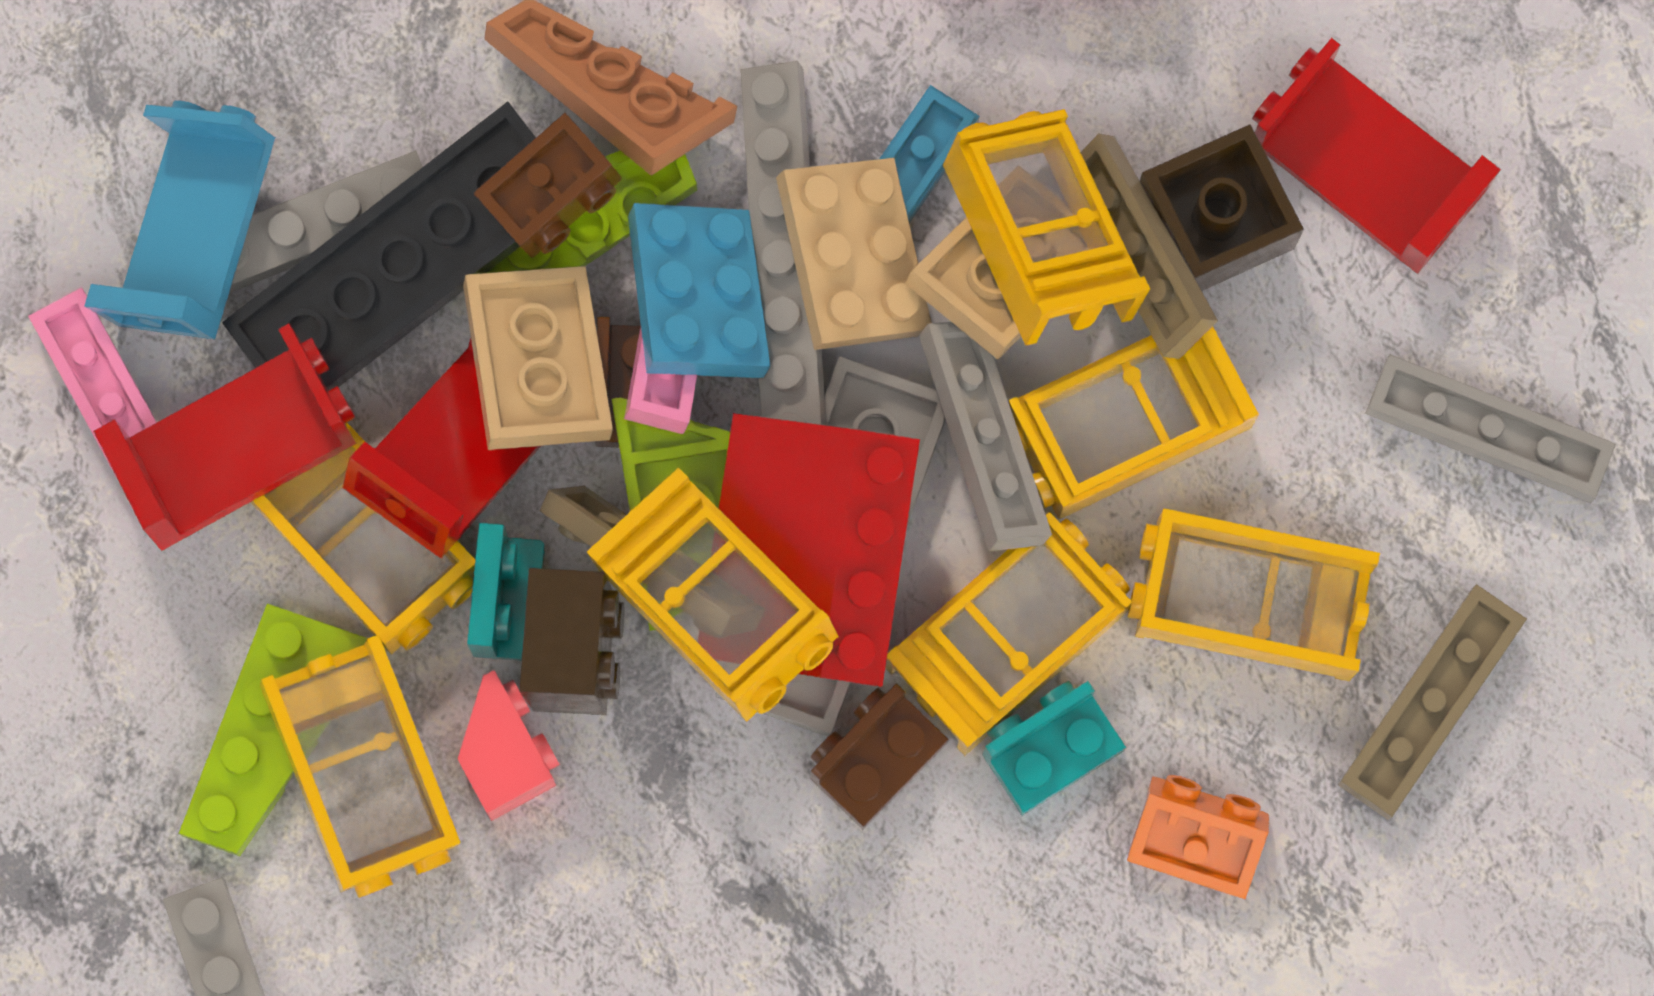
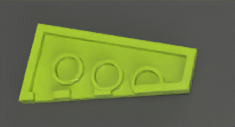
[487,151,697,273]
[178,603,368,857]

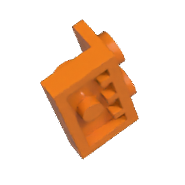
[1127,775,1269,899]

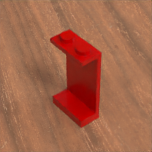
[1252,37,1501,274]
[93,324,357,551]
[342,338,541,559]

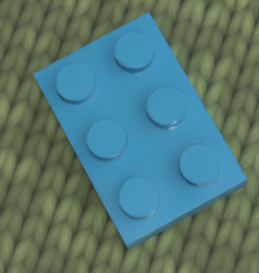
[628,203,770,378]

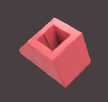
[458,670,560,821]

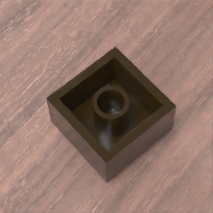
[1139,124,1304,291]
[519,568,625,716]

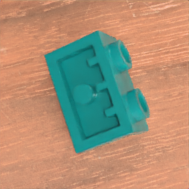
[467,523,545,661]
[982,681,1127,816]

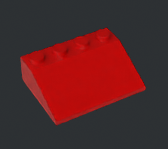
[698,413,920,687]

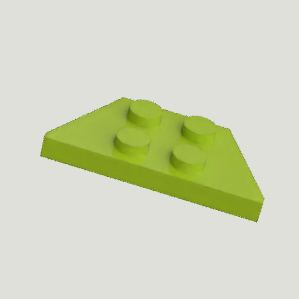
[611,397,730,631]

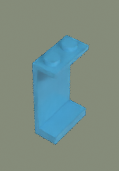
[84,100,276,340]

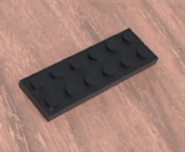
[222,101,536,391]

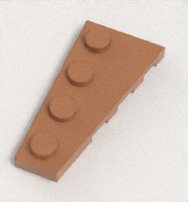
[484,0,737,175]

